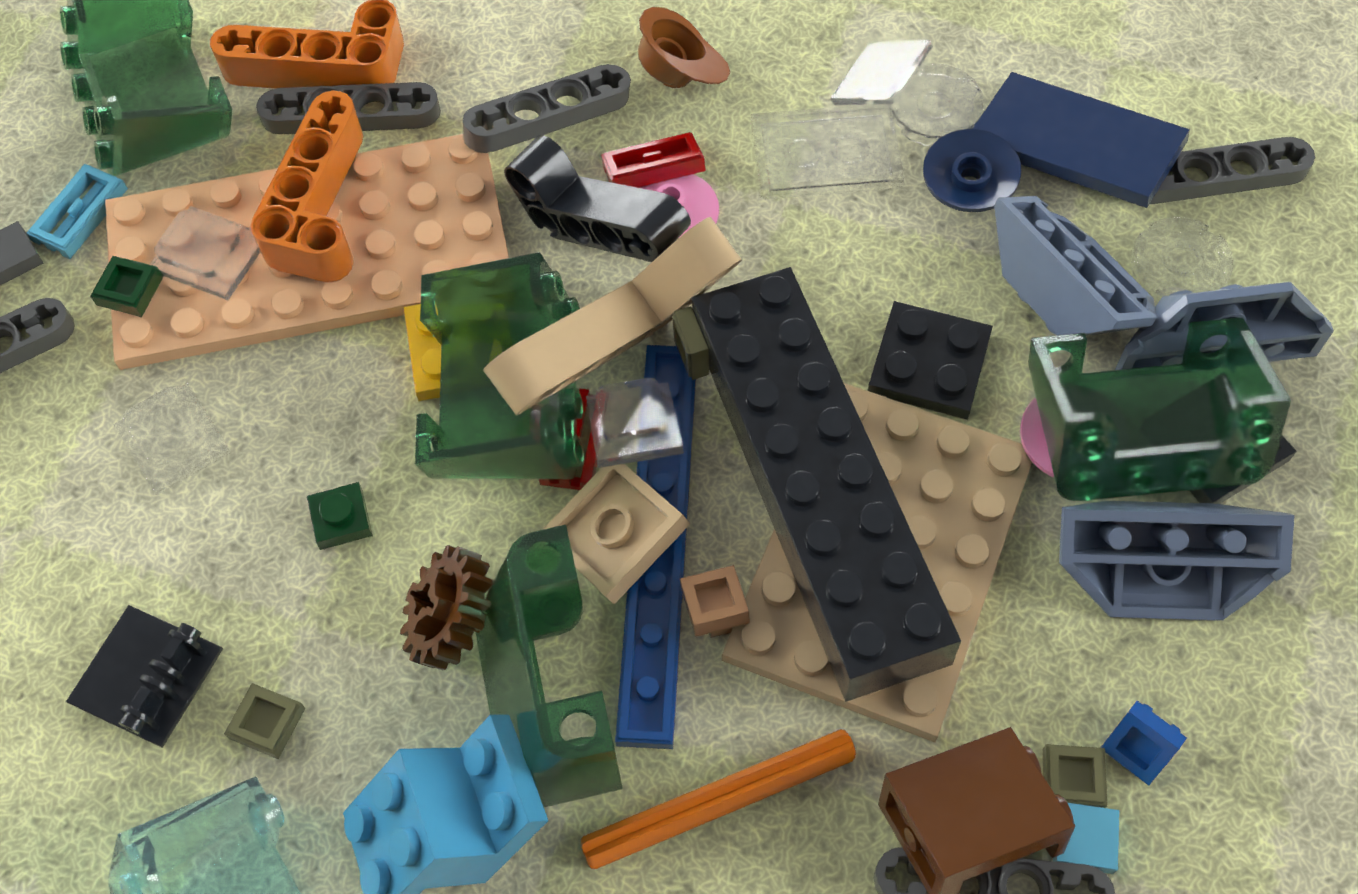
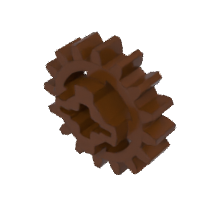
[400,545,493,671]

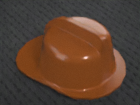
[638,7,730,88]

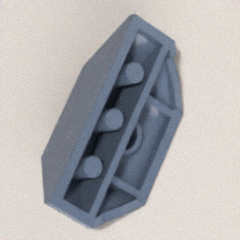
[994,196,1157,338]
[1114,282,1334,380]
[1059,501,1295,620]

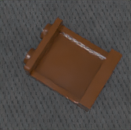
[878,727,1075,894]

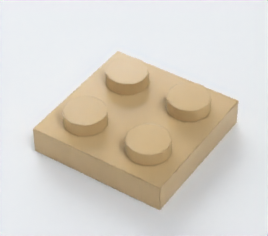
[539,455,690,604]

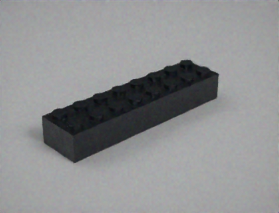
[692,267,961,702]

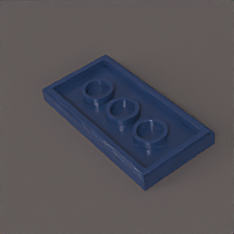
[972,72,1190,208]

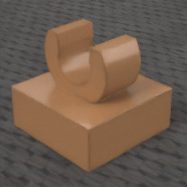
[680,565,750,638]

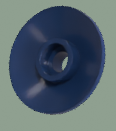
[923,129,1021,212]

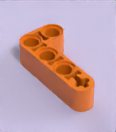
[210,0,404,88]
[250,91,364,282]

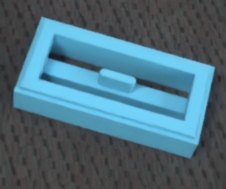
[26,164,128,259]

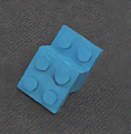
[343,715,549,894]

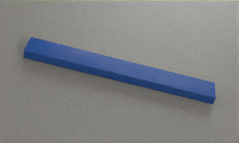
[615,345,696,749]

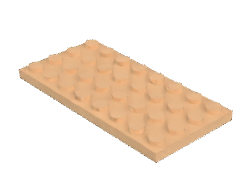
[105,134,516,370]

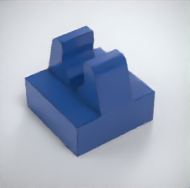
[1100,701,1187,786]

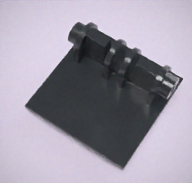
[66,605,223,748]

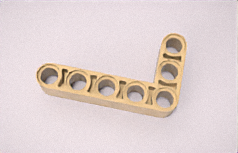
[483,217,742,416]

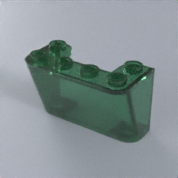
[60,0,232,176]
[415,252,584,479]
[1028,317,1291,501]
[475,525,623,807]

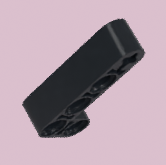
[504,135,691,262]

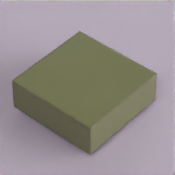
[672,306,709,380]
[224,683,305,759]
[1043,744,1107,808]

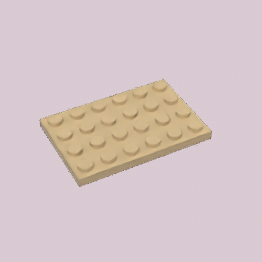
[722,383,1032,742]

